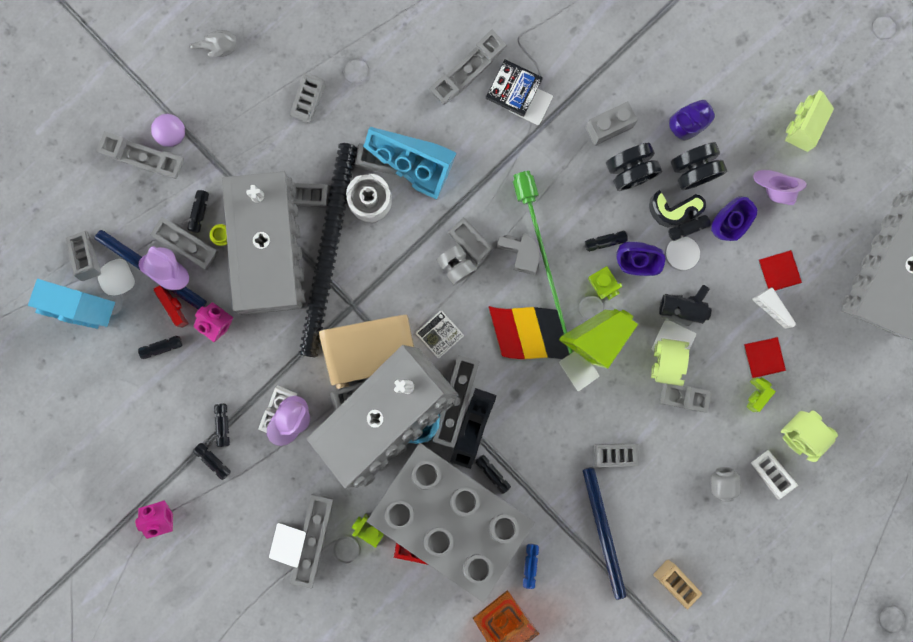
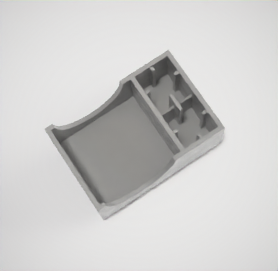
[366,443,535,603]

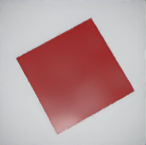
[759,250,802,291]
[744,337,786,378]

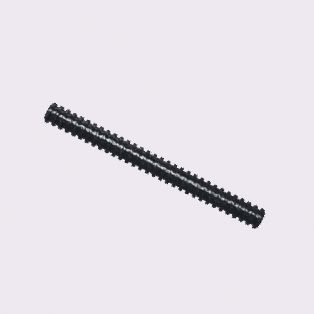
[298,143,357,358]

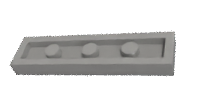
[290,494,334,589]

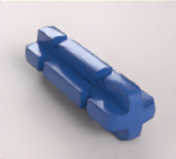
[523,544,539,589]

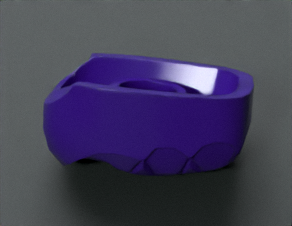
[669,100,715,141]
[711,196,758,241]
[616,242,666,276]

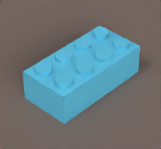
[28,279,115,329]

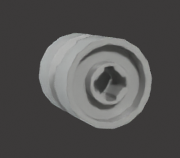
[436,244,477,286]

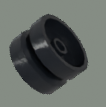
[671,142,728,190]
[606,143,663,191]

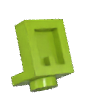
[588,266,623,300]
[746,377,776,412]
[352,514,384,548]

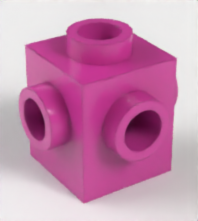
[193,302,233,342]
[135,500,173,539]

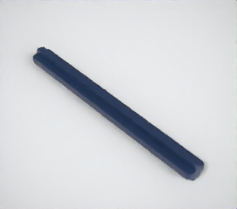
[95,230,207,310]
[582,467,627,600]

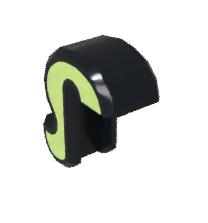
[649,190,706,228]

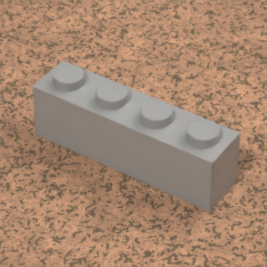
[432,355,480,448]

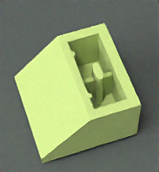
[785,90,834,152]

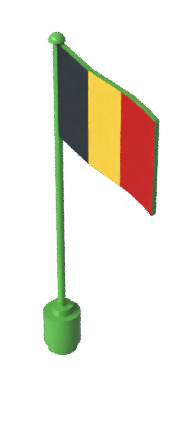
[488,171,573,359]

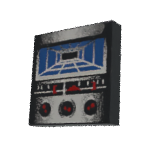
[486,59,543,117]

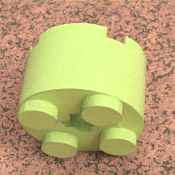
[651,338,689,386]
[781,410,838,462]

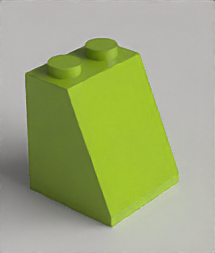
[559,309,638,369]

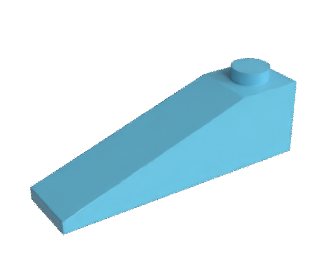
[364,127,457,200]

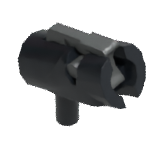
[659,285,712,326]

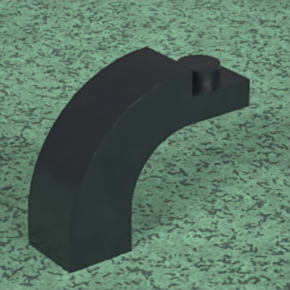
[450,388,497,469]

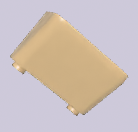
[319,315,414,389]

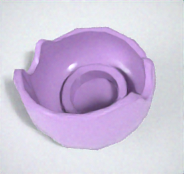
[151,114,185,147]

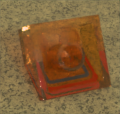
[473,590,540,642]

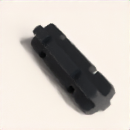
[187,190,209,233]
[668,215,710,241]
[585,231,628,252]
[138,336,183,359]
[214,403,230,447]
[193,443,231,480]
[476,455,511,494]

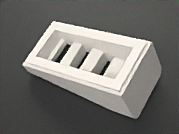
[752,288,796,329]
[751,450,798,500]

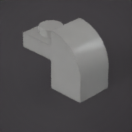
[496,233,540,275]

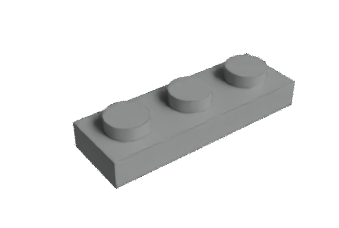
[150,217,219,270]

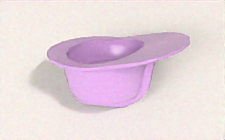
[753,170,807,205]
[139,246,189,290]
[267,396,310,446]

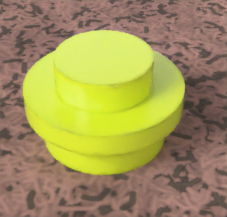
[210,224,227,246]

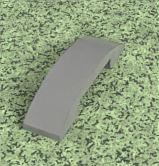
[429,29,507,105]
[96,131,184,179]

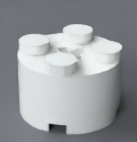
[346,174,392,223]

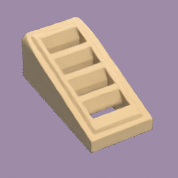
[653,560,702,610]

